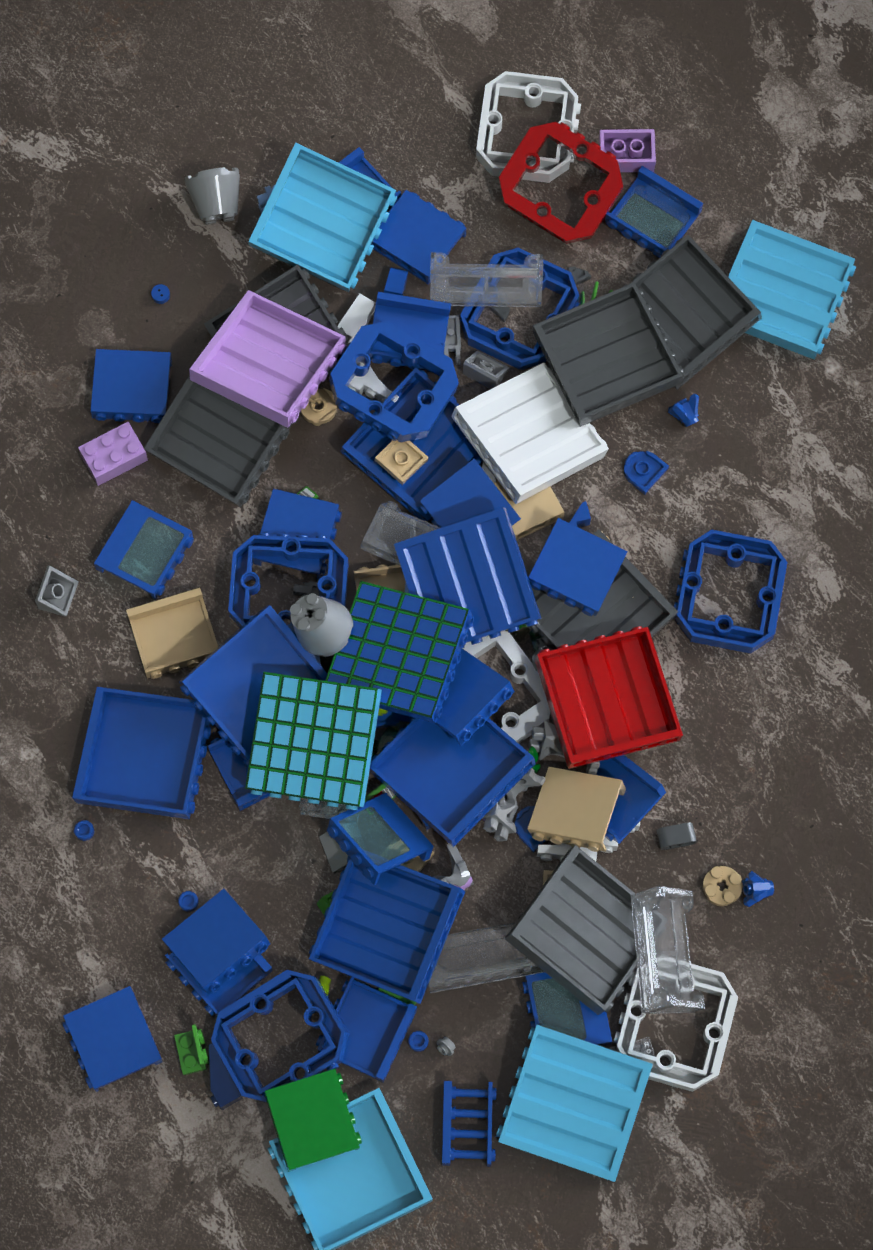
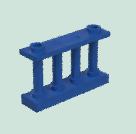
[442,1081,496,1167]

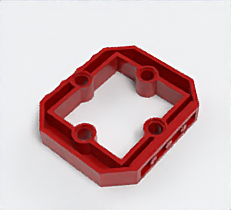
[499,122,623,244]

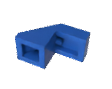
[384,268,409,296]
[569,501,591,528]

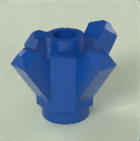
[668,394,699,427]
[742,871,774,907]

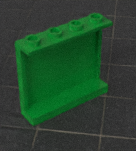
[264,1069,362,1172]

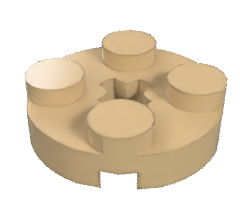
[301,388,337,426]
[702,866,743,906]

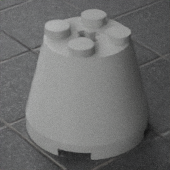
[184,167,240,225]
[290,593,353,657]

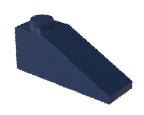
[209,1043,243,1110]

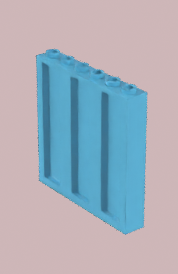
[248,143,397,292]
[728,220,856,360]
[496,1025,653,1182]

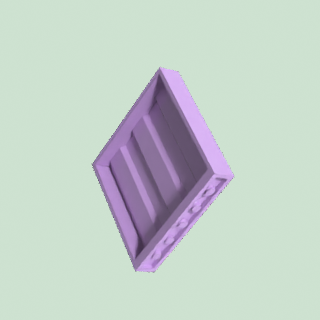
[189,290,347,428]

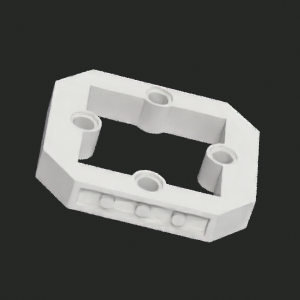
[476,71,581,183]
[463,631,551,744]
[613,955,738,1092]

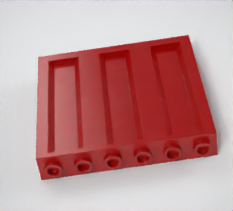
[535,626,683,769]

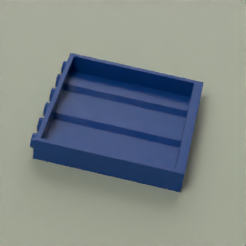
[341,367,483,522]
[394,507,542,648]
[309,851,466,1004]

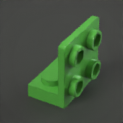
[174,1024,209,1075]

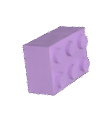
[599,129,656,173]
[78,422,148,486]

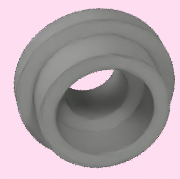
[437,1037,456,1056]

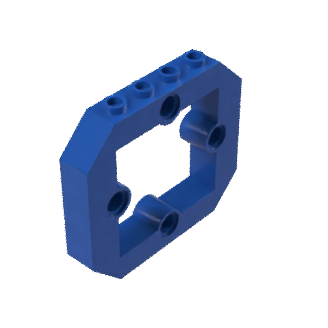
[460,248,581,370]
[329,321,459,443]
[674,530,787,654]
[228,533,349,637]
[211,970,349,1103]

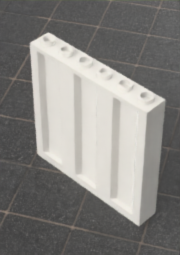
[451,363,609,504]

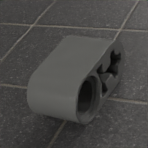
[656,822,697,850]

